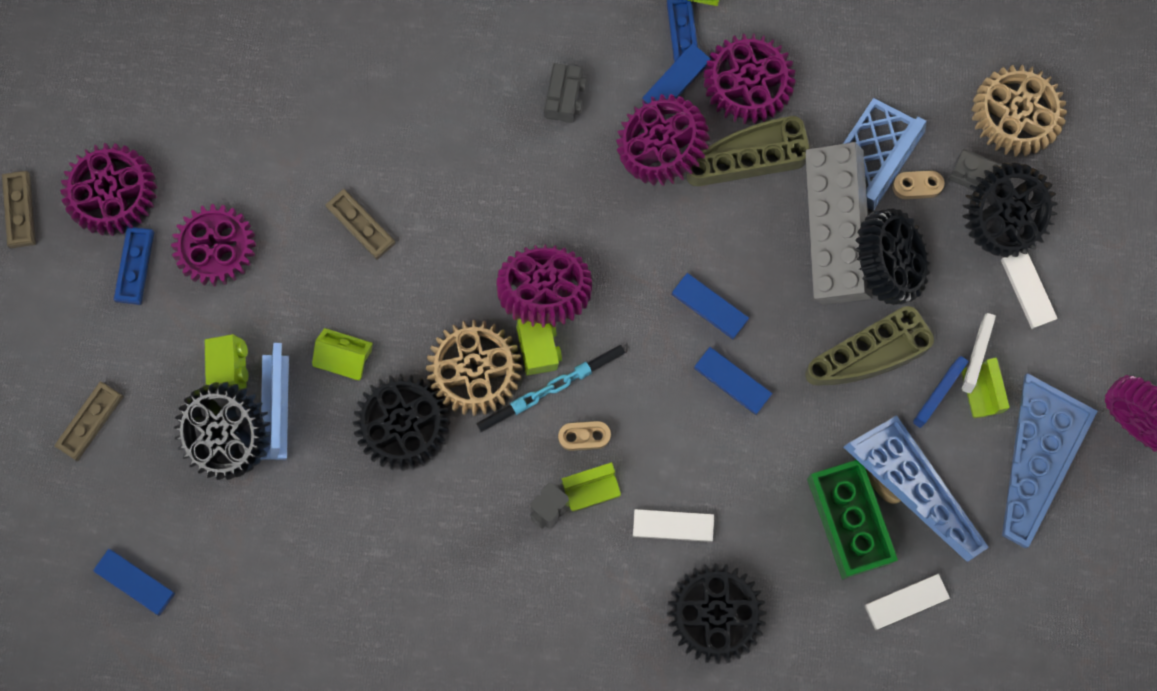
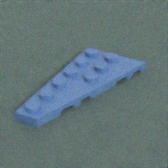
[1002,373,1098,549]
[843,415,989,562]

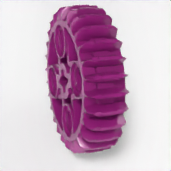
[703,33,796,125]
[616,94,710,186]
[60,143,157,236]
[496,244,592,328]
[1104,375,1157,452]

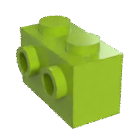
[516,319,562,376]
[205,334,249,390]

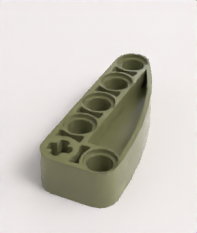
[686,116,810,186]
[805,306,934,386]

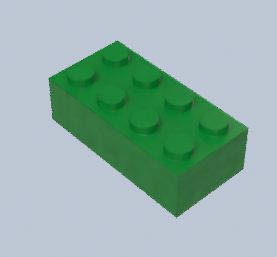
[807,460,898,580]

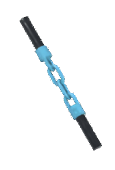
[476,345,625,432]

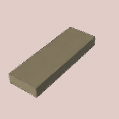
[2,171,36,249]
[325,189,396,260]
[54,381,124,461]

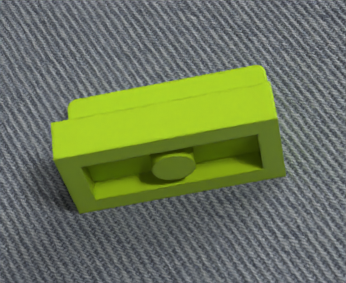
[312,328,373,381]
[961,358,1010,418]
[561,462,621,512]

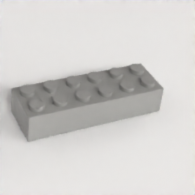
[806,142,873,305]

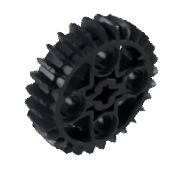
[963,162,1058,258]
[855,208,930,305]
[353,374,451,471]
[174,382,271,480]
[667,563,767,664]

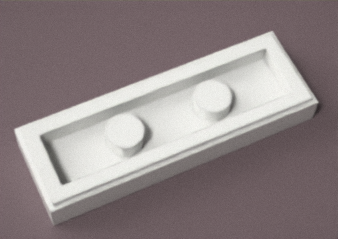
[1001,252,1058,329]
[961,313,996,394]
[633,509,714,542]
[864,574,950,630]

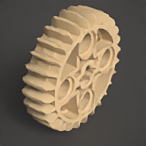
[971,65,1067,157]
[426,320,522,416]

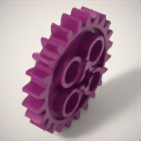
[171,204,256,287]

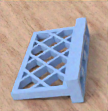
[843,98,926,211]
[260,343,289,460]

